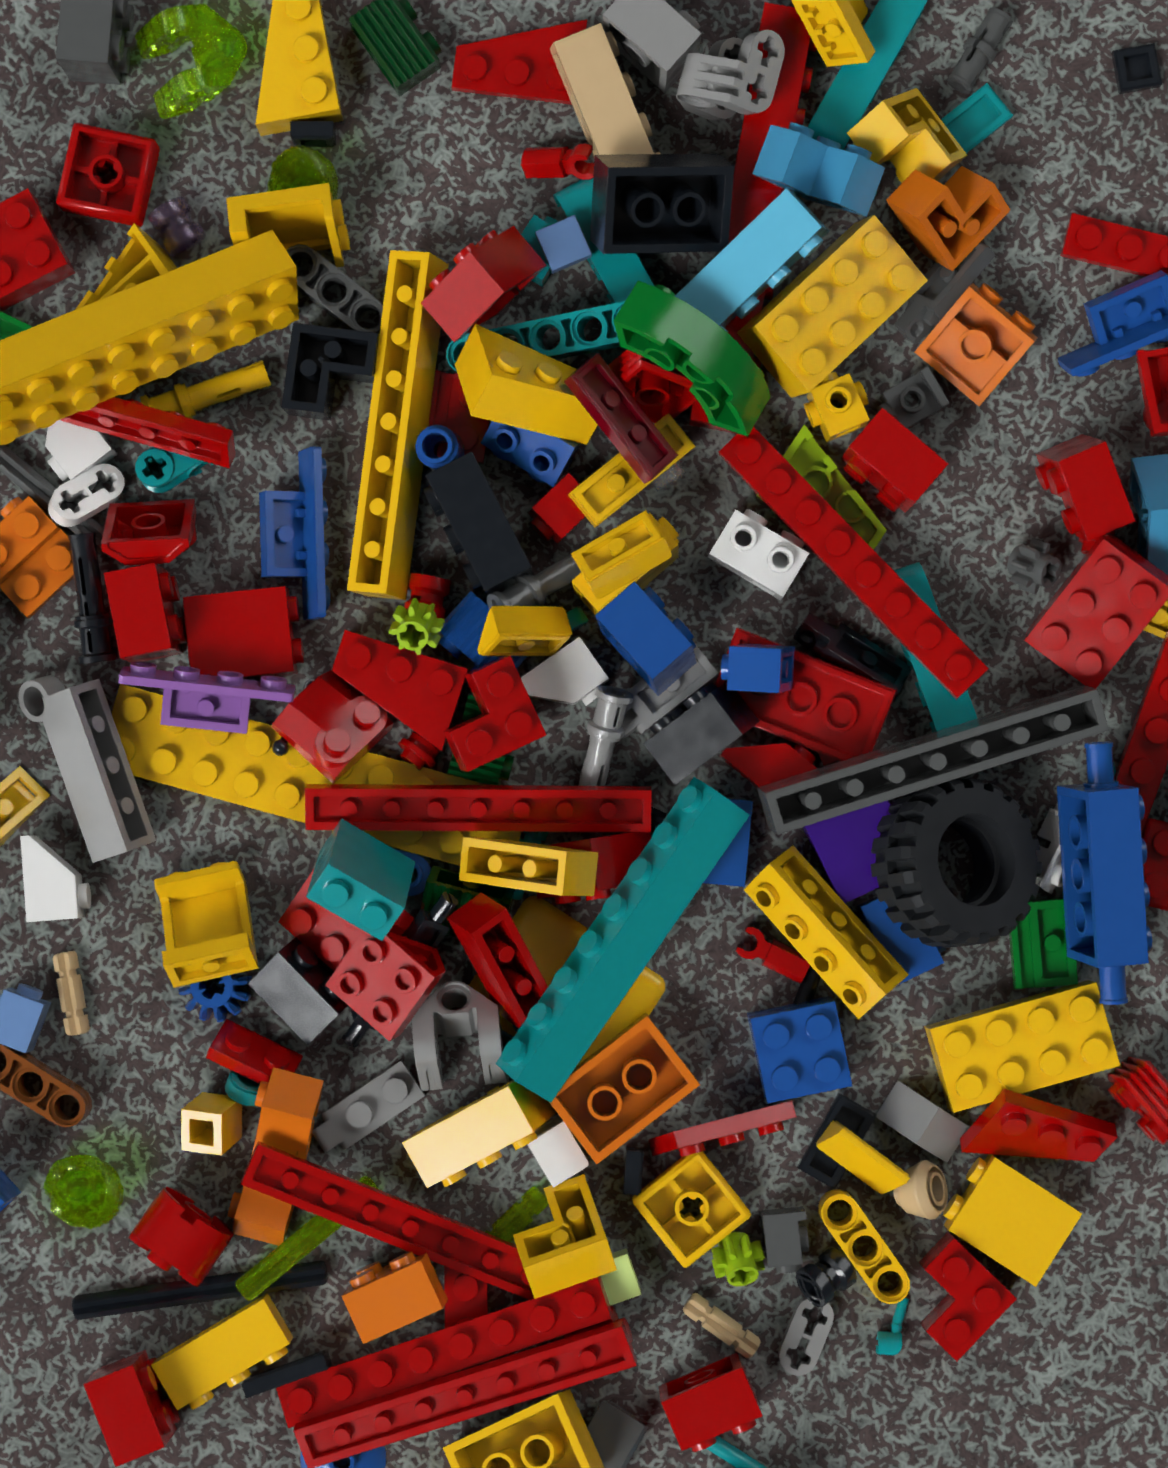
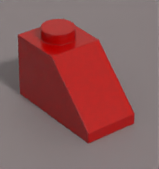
[719,743,817,788]

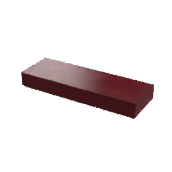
[564,353,678,484]

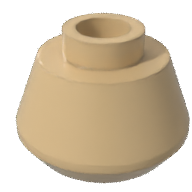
[893,1160,948,1220]

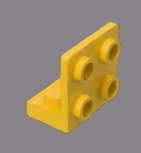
[791,0,875,67]

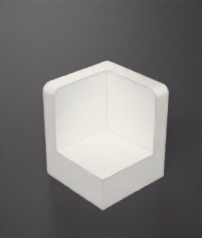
[527,1116,589,1188]

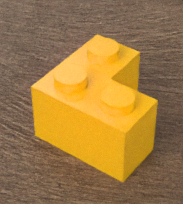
[847,88,968,183]
[513,1174,617,1299]

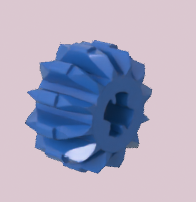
[179,974,252,1022]

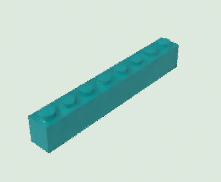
[495,777,750,1103]

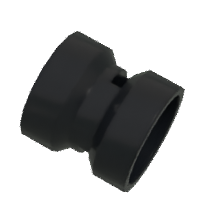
[796,1247,857,1307]

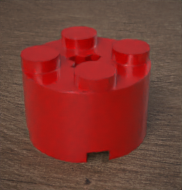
[129,1186,234,1287]

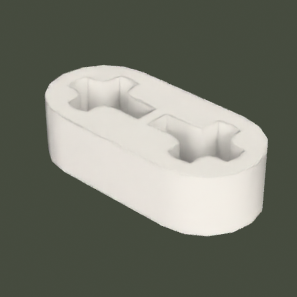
[48,464,125,527]

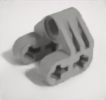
[676,30,785,121]
[412,981,507,1091]

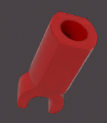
[521,144,594,180]
[735,926,810,984]

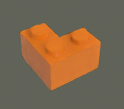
[886,166,1010,272]
[342,1251,448,1344]

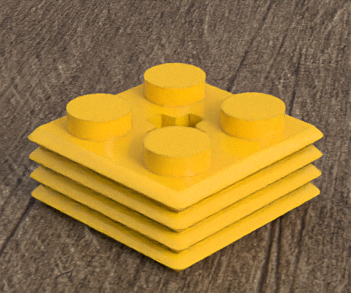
[632,1151,751,1268]

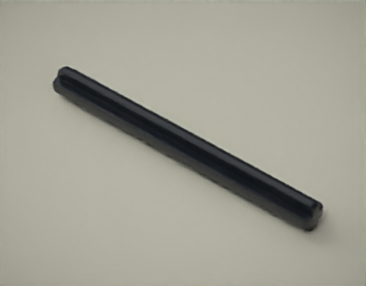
[72,1260,328,1320]

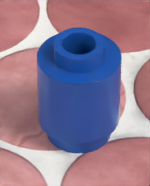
[415,425,464,470]

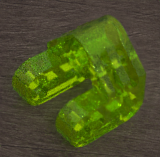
[135,4,247,119]

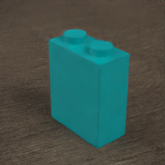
[306,818,415,941]

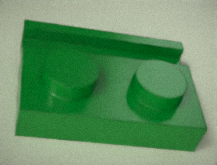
[1009,899,1078,989]

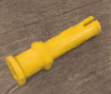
[140,360,271,419]

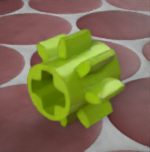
[388,598,445,655]
[711,1232,765,1287]

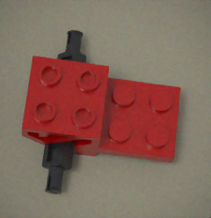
[278,869,458,1047]

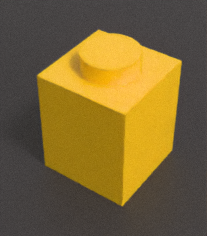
[181,1092,242,1156]

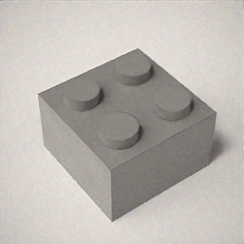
[602,0,702,94]

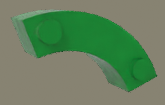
[613,281,771,437]

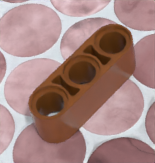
[0,1044,92,1127]

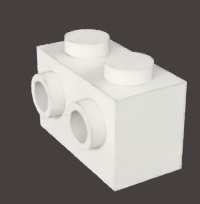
[708,509,809,601]

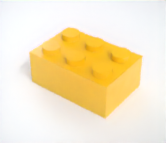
[443,1389,605,1468]

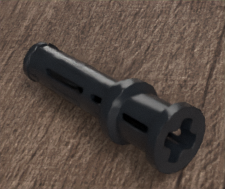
[68,532,118,664]

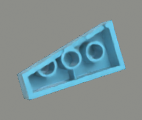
[675,188,830,332]

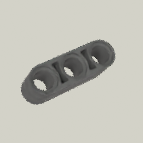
[286,244,383,334]

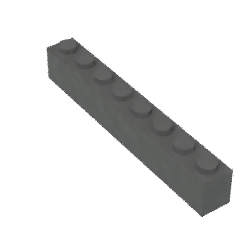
[757,685,1109,835]

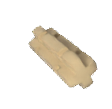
[53,951,90,1036]
[683,1293,761,1358]

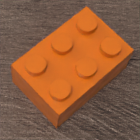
[548,1013,700,1165]

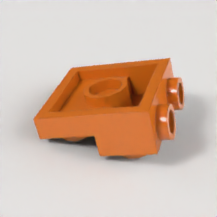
[914,283,1038,406]
[0,496,74,618]

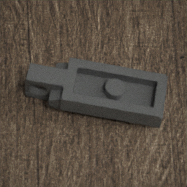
[894,242,996,344]

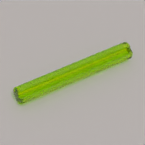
[235,1175,379,1301]

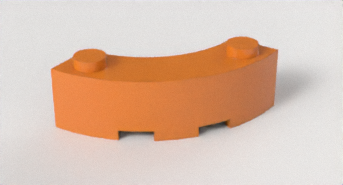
[228,1067,324,1247]

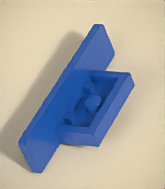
[1057,270,1168,377]
[259,446,330,620]

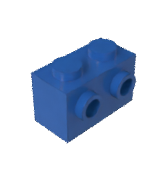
[481,421,581,487]

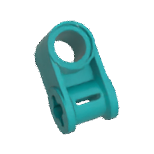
[135,447,214,493]

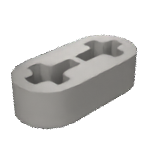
[778,1297,834,1376]

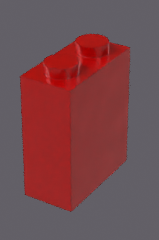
[183,586,304,679]

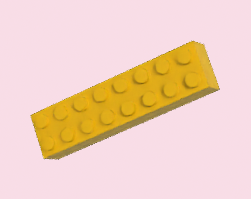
[0,230,299,445]

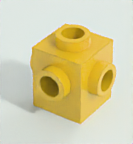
[804,372,870,443]

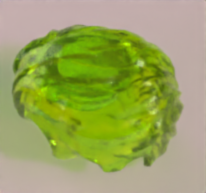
[267,145,339,200]
[43,1155,124,1229]

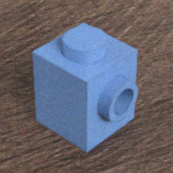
[0,983,51,1053]

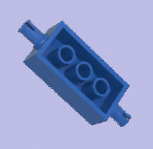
[1057,741,1152,1005]

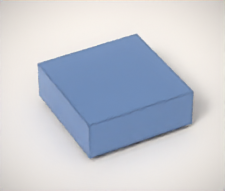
[535,215,592,274]

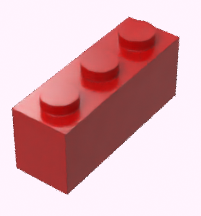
[447,893,548,1028]

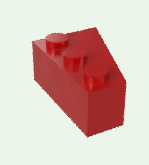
[332,630,470,752]

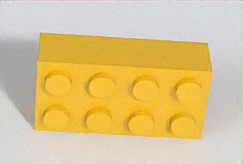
[737,214,928,398]
[924,980,1120,1113]

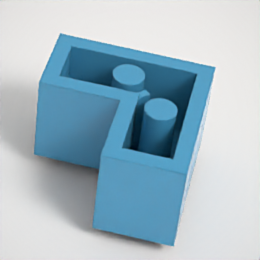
[752,122,885,217]
[1129,454,1168,575]

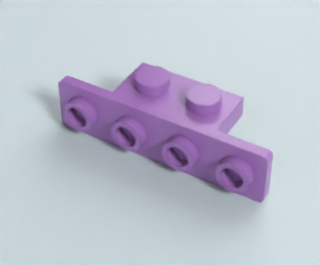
[118,661,296,734]

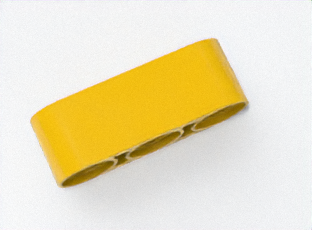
[818,1189,910,1304]

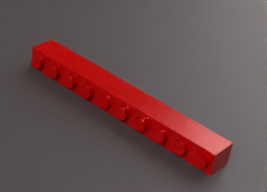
[689,2,816,434]

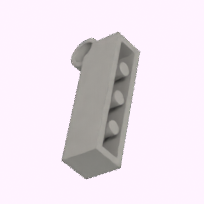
[18,675,156,863]

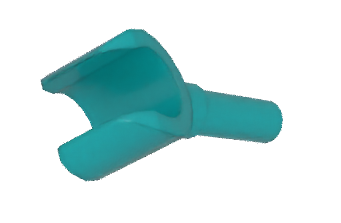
[876,1298,910,1356]

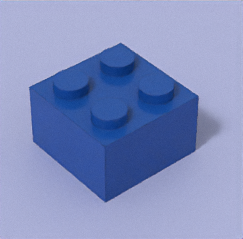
[595,581,697,696]
[747,996,852,1103]

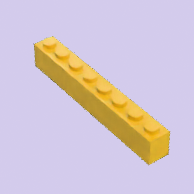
[347,250,449,600]

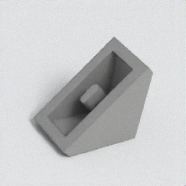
[876,1080,970,1163]

